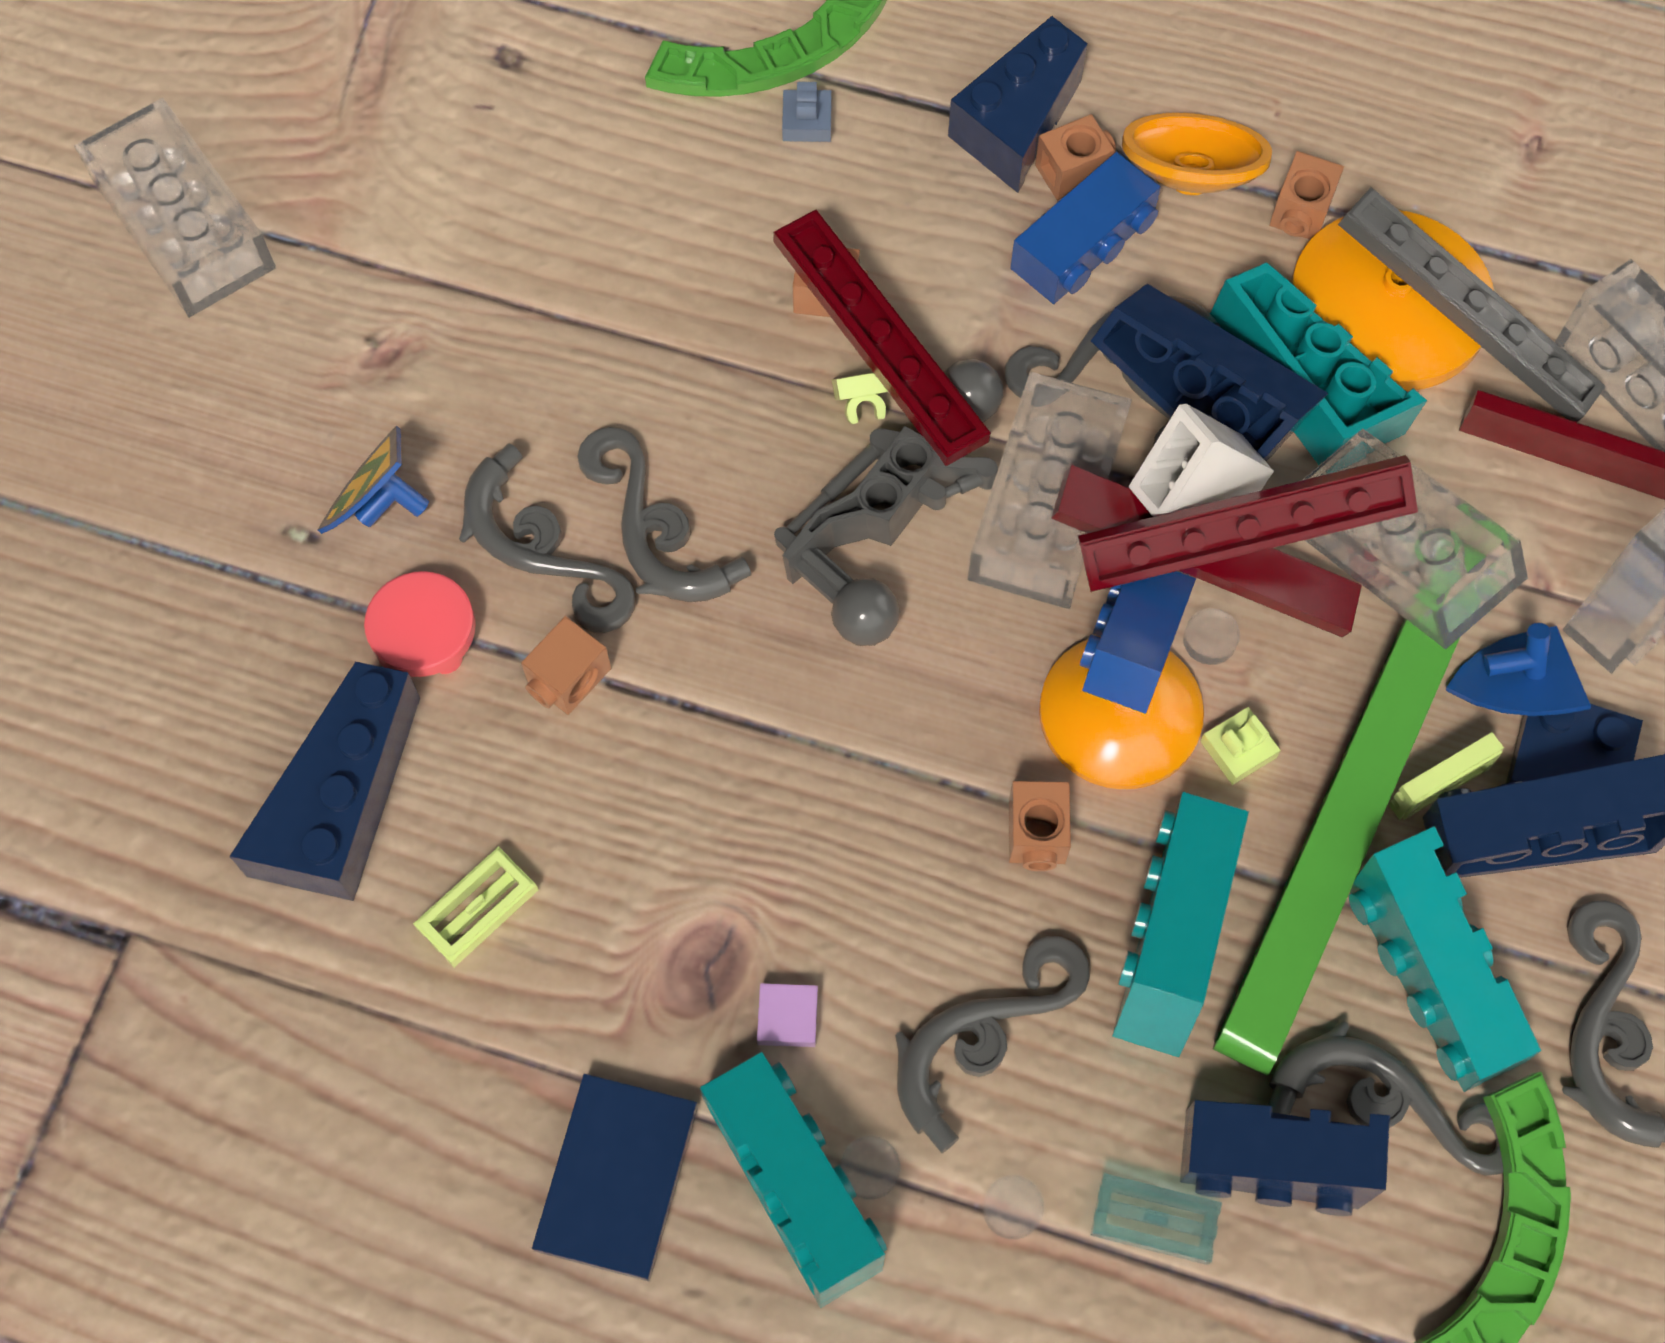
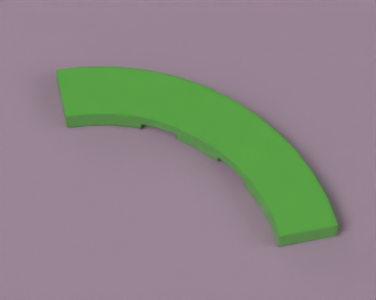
[645,0,887,97]
[1414,1072,1571,1343]

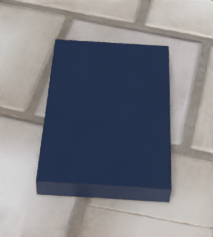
[532,1074,698,1282]

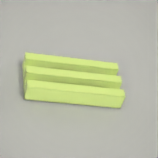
[1388,732,1504,820]
[413,846,538,968]

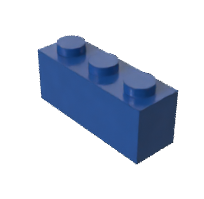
[1010,151,1161,305]
[1079,571,1196,714]

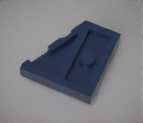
[1506,704,1643,783]

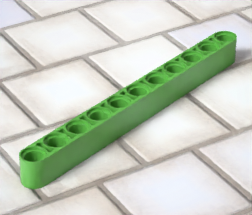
[1213,536,1494,1076]

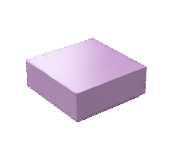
[757,983,818,1047]

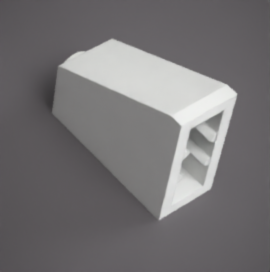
[1128,404,1274,517]

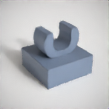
[782,82,831,142]

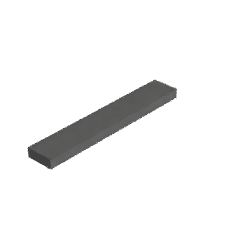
[1338,187,1606,422]

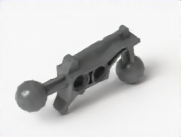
[774,359,1003,646]

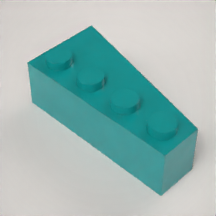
[1210,262,1427,473]
[1112,792,1249,1057]
[1349,826,1542,1092]
[700,1052,888,1308]

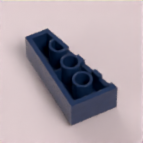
[1091,283,1329,461]
[229,661,420,901]
[1422,754,1665,878]

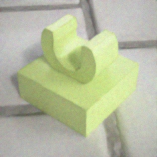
[832,372,888,424]
[1200,707,1281,785]

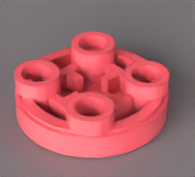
[364,571,476,677]

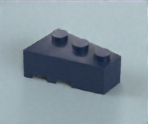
[948,16,1088,193]
[1180,1100,1390,1216]

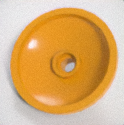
[1122,113,1272,195]
[1039,636,1204,789]

